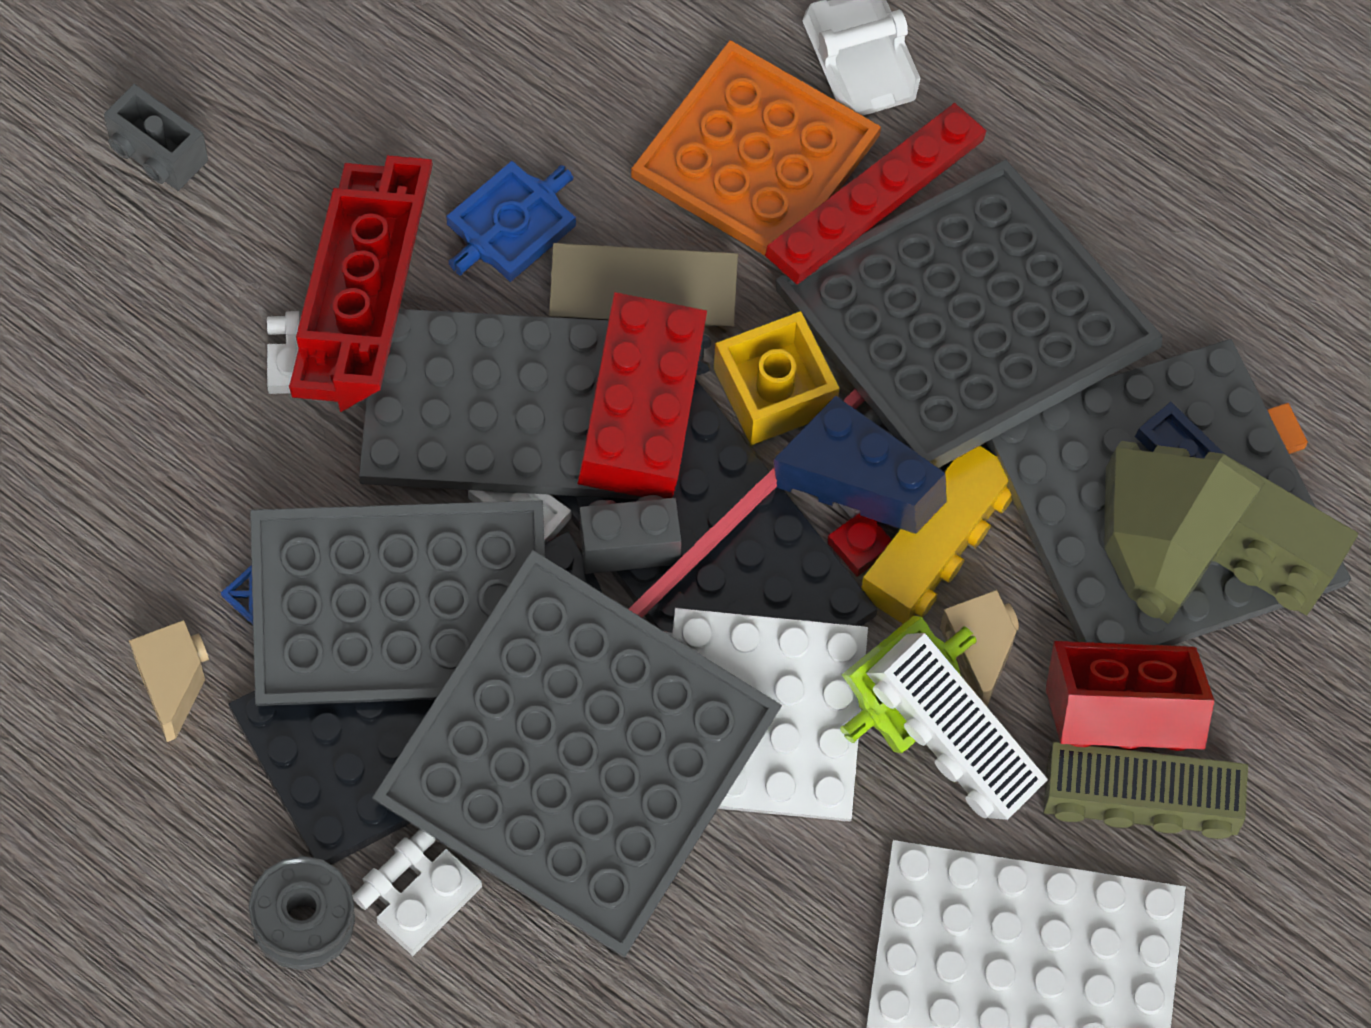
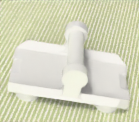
[802,0,920,116]

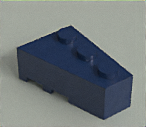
[773,396,947,534]

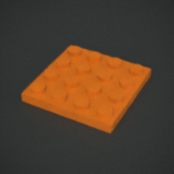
[631,40,881,256]

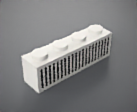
[866,633,1048,820]

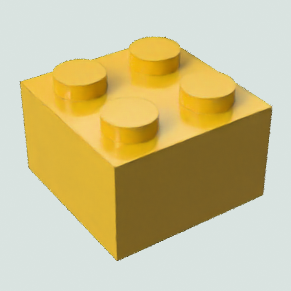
[713,311,840,445]

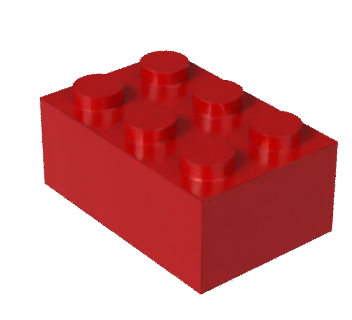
[1046,641,1215,751]

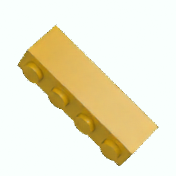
[861,446,1012,624]

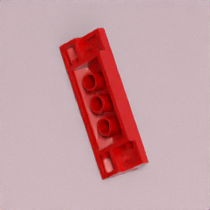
[289,155,433,412]

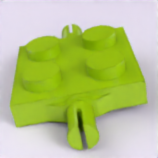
[840,616,977,753]

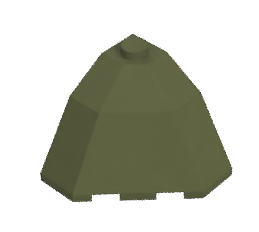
[1104,441,1265,624]

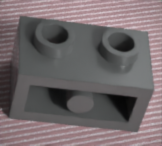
[104,84,208,191]
[580,495,681,574]

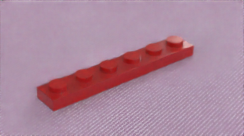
[765,103,987,285]

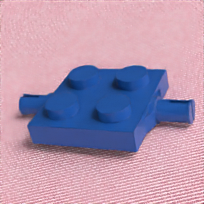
[446,161,576,282]

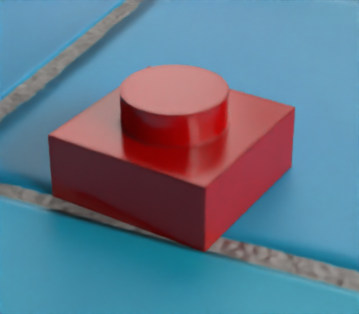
[827,513,892,577]

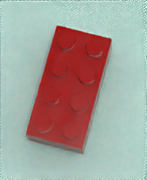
[577,292,707,499]

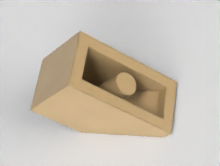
[940,590,1019,706]
[129,620,209,742]

